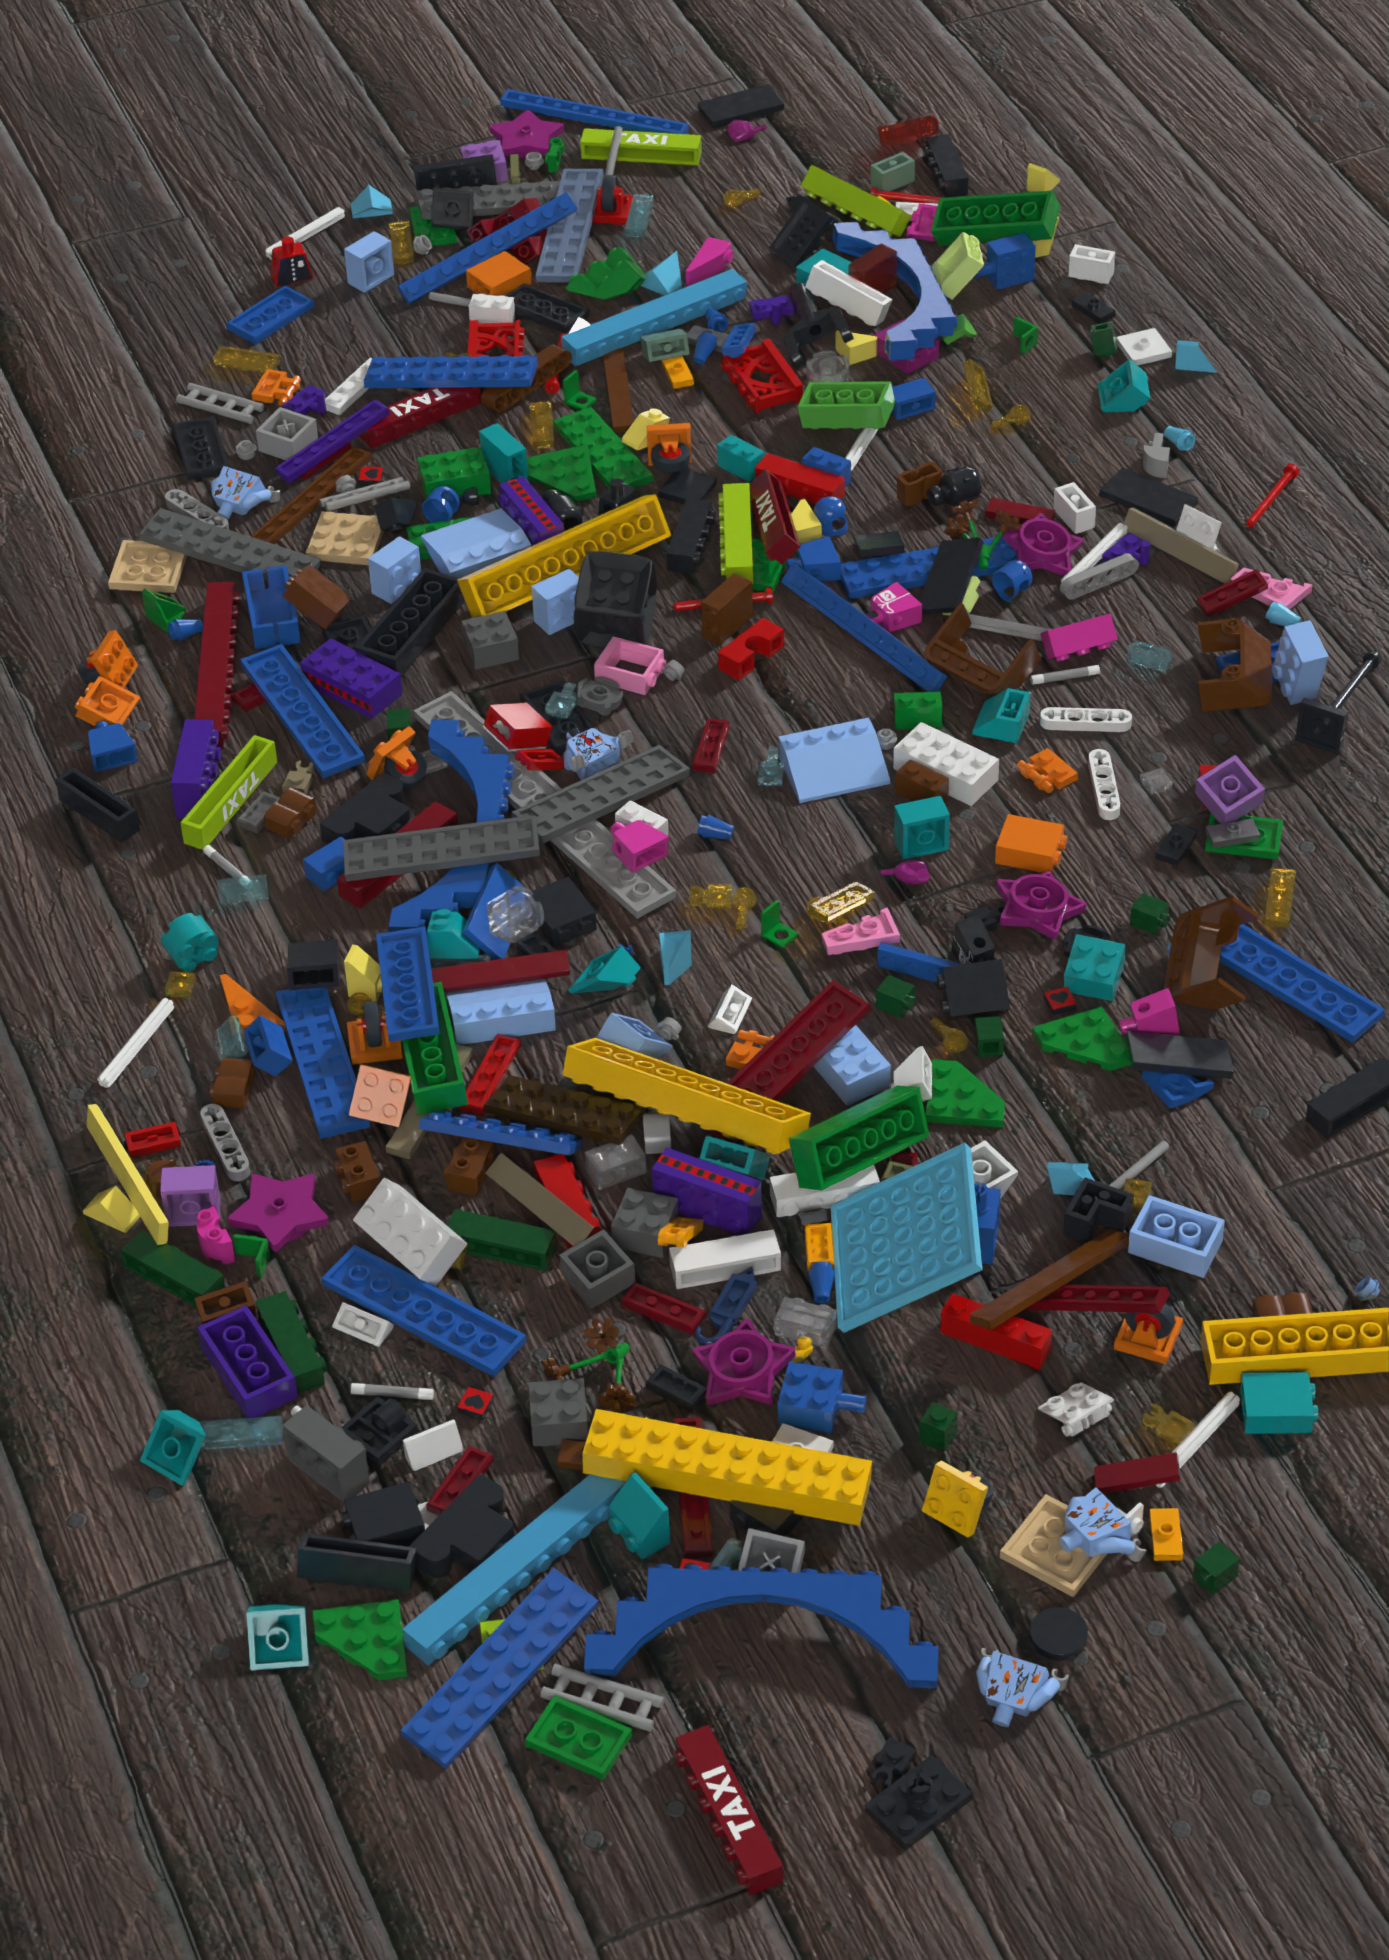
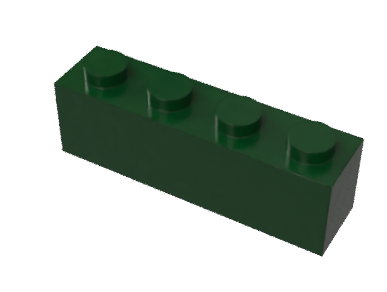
[447,1209,557,1271]
[121,1230,225,1308]
[255,1291,327,1394]

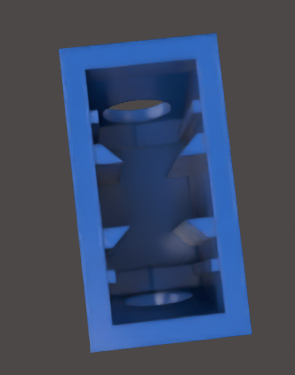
[786,536,841,581]
[88,721,138,773]

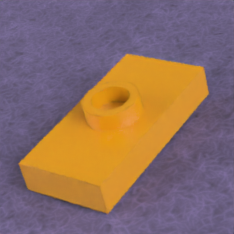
[662,356,694,389]
[805,1223,834,1270]
[1149,1508,1183,1561]

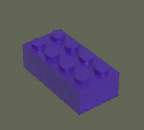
[171,719,221,818]
[197,1305,298,1421]

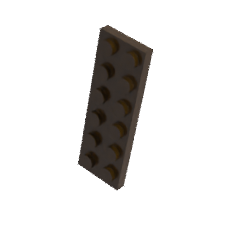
[484,1075,645,1145]

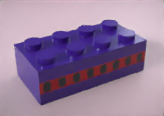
[498,476,564,546]
[300,638,402,719]
[652,1147,762,1235]

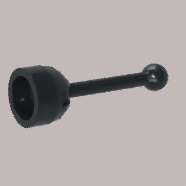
[458,487,478,505]

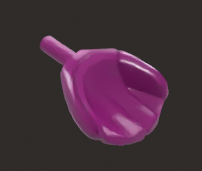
[727,120,767,142]
[881,860,930,885]

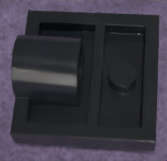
[341,1397,418,1465]

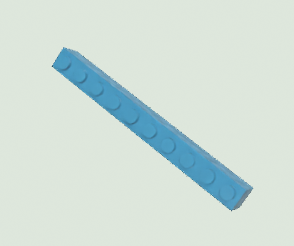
[561,269,747,366]
[402,1475,626,1665]

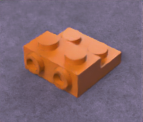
[75,676,140,726]

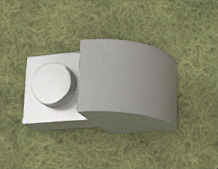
[1142,433,1170,478]
[643,1109,671,1154]

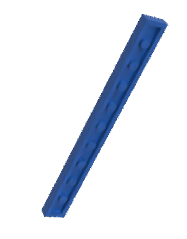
[500,89,689,134]
[397,192,578,306]
[781,563,947,692]

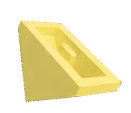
[1027,163,1060,192]
[836,330,877,365]
[83,1186,141,1233]

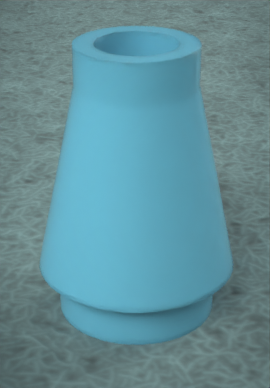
[1164,426,1196,451]
[1265,602,1301,626]

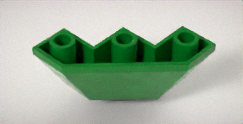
[565,247,647,301]

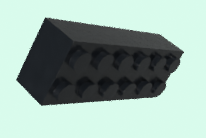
[356,568,465,677]

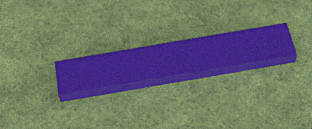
[275,399,390,483]

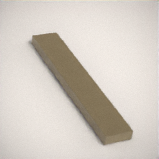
[1123,508,1239,584]
[386,1044,473,1159]
[486,1153,594,1246]

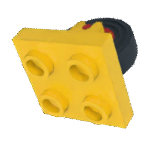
[922,1461,993,1538]

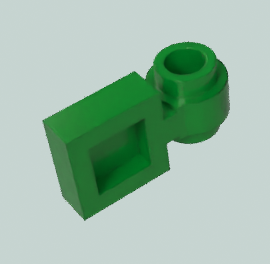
[545,137,565,173]

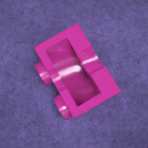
[906,203,937,242]
[196,1206,235,1264]

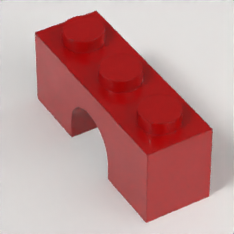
[718,618,784,681]

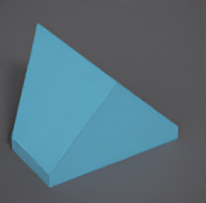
[351,185,393,218]
[641,251,682,296]
[1175,340,1217,373]
[659,930,692,985]
[1047,1162,1094,1195]

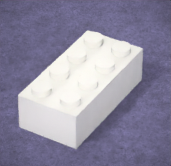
[893,722,999,806]
[353,1178,468,1286]

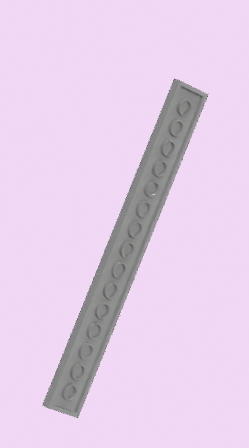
[413,691,676,919]

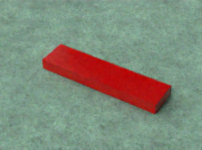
[459,1034,521,1116]

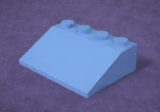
[421,508,531,579]
[779,718,890,803]
[445,979,556,1045]

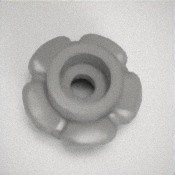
[525,152,544,170]
[413,235,432,254]
[236,440,257,460]
[335,475,356,494]
[664,660,685,681]
[877,728,897,750]
[657,1017,681,1041]

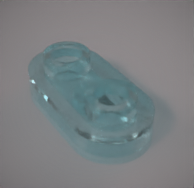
[1127,642,1172,671]
[709,1537,744,1570]

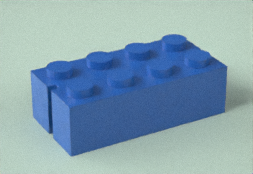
[242,565,301,649]

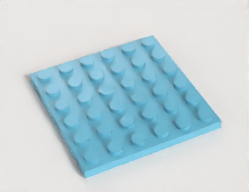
[831,1143,982,1333]

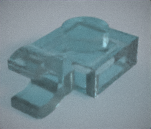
[545,682,576,719]
[758,746,784,786]

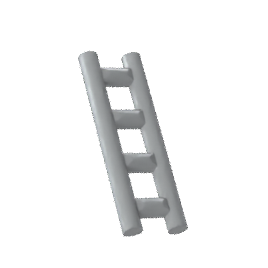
[176,383,264,424]
[319,477,410,512]
[540,1664,665,1732]

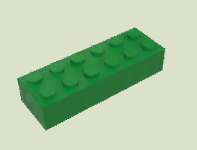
[931,191,1060,246]
[402,982,468,1115]
[789,1085,929,1191]

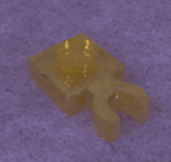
[689,884,732,909]
[1143,1404,1195,1447]

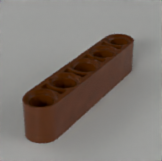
[481,345,572,412]

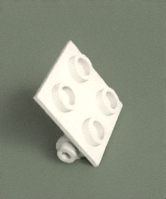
[1176,504,1222,552]
[1038,1382,1114,1437]

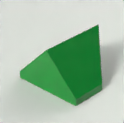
[142,588,187,634]

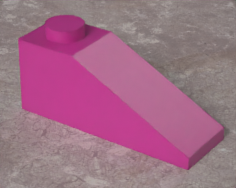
[686,237,734,287]

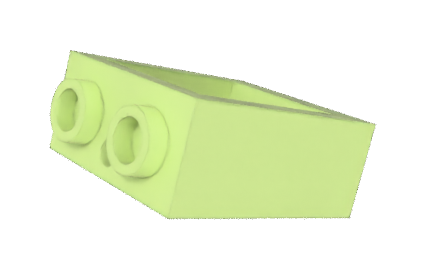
[931,232,984,300]

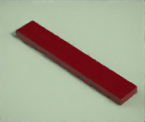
[431,950,570,993]
[1024,1285,1170,1313]
[673,1417,713,1559]

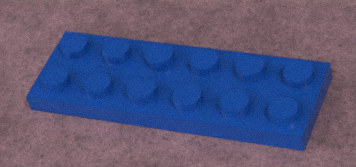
[376,927,440,1042]
[419,1110,583,1155]

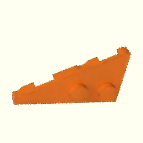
[220,974,286,1042]

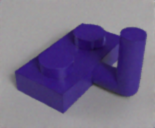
[749,296,794,325]
[282,385,326,415]
[1102,533,1150,566]

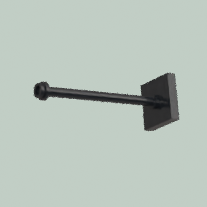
[1295,651,1380,755]

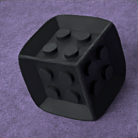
[574,551,657,648]

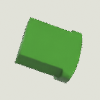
[942,314,977,345]

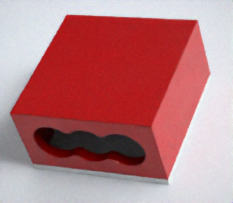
[483,703,552,752]

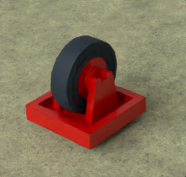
[592,175,634,225]

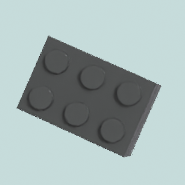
[282,1405,370,1502]

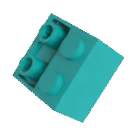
[972,688,1031,744]

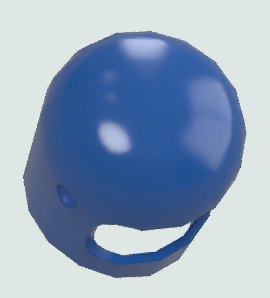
[422,486,459,523]
[814,496,848,536]
[992,560,1033,601]

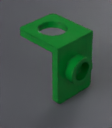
[1013,317,1038,354]
[563,370,596,410]
[761,900,798,948]
[232,1234,270,1278]

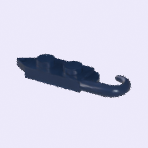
[695,1267,757,1345]

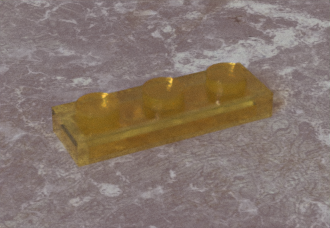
[389,221,414,265]
[213,346,280,373]
[963,358,993,413]
[530,401,554,449]
[1264,868,1296,928]
[808,881,875,924]

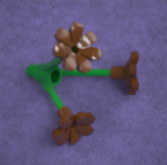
[944,498,1022,569]
[541,1318,635,1414]

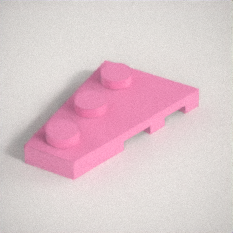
[1230,568,1312,609]
[822,907,900,955]

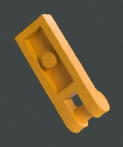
[658,1217,703,1248]

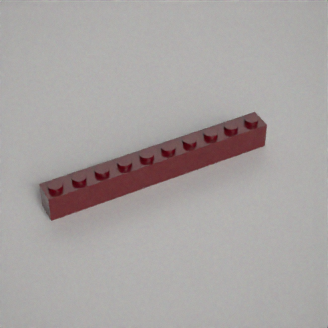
[195,582,240,749]

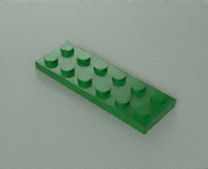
[553,407,653,489]

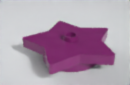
[489,110,564,158]
[1001,513,1084,576]
[996,871,1087,940]
[228,1174,329,1252]
[693,1319,796,1405]

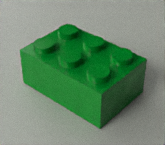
[417,447,491,499]

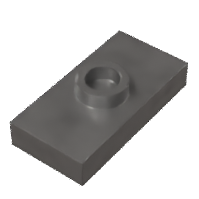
[687,325,729,352]
[237,792,280,834]
[1205,819,1260,849]

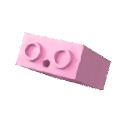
[594,636,666,695]

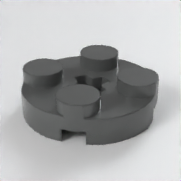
[576,677,623,715]

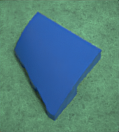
[1141,1070,1214,1109]

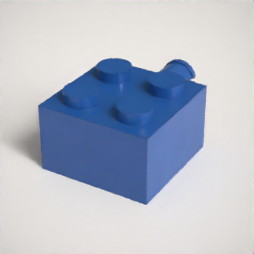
[974,233,1035,290]
[974,1183,1001,1265]
[777,1362,867,1434]

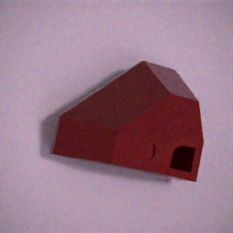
[467,197,548,264]

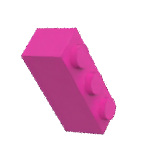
[1040,613,1118,662]

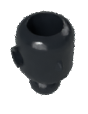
[927,466,982,507]
[542,490,583,531]

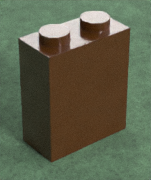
[282,565,352,630]
[701,573,753,645]

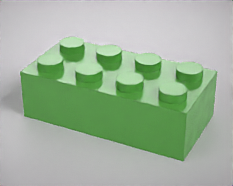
[798,381,895,429]

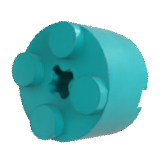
[161,913,219,973]

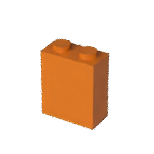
[466,251,532,296]
[995,814,1067,873]

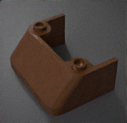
[924,603,1041,694]
[1198,618,1273,712]
[1163,896,1259,1010]

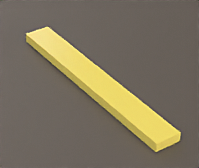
[87,1104,169,1245]

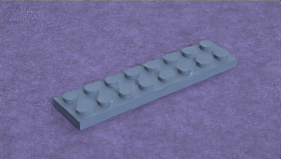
[536,169,604,283]

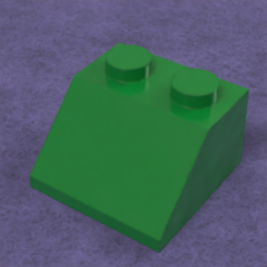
[893,692,942,730]

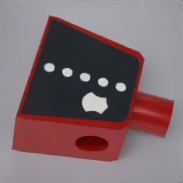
[270,236,313,287]

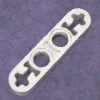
[1040,707,1132,732]
[1088,749,1120,820]

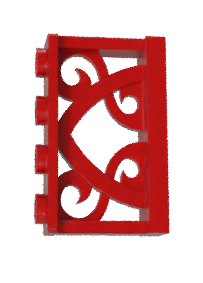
[467,320,525,357]
[721,338,803,414]

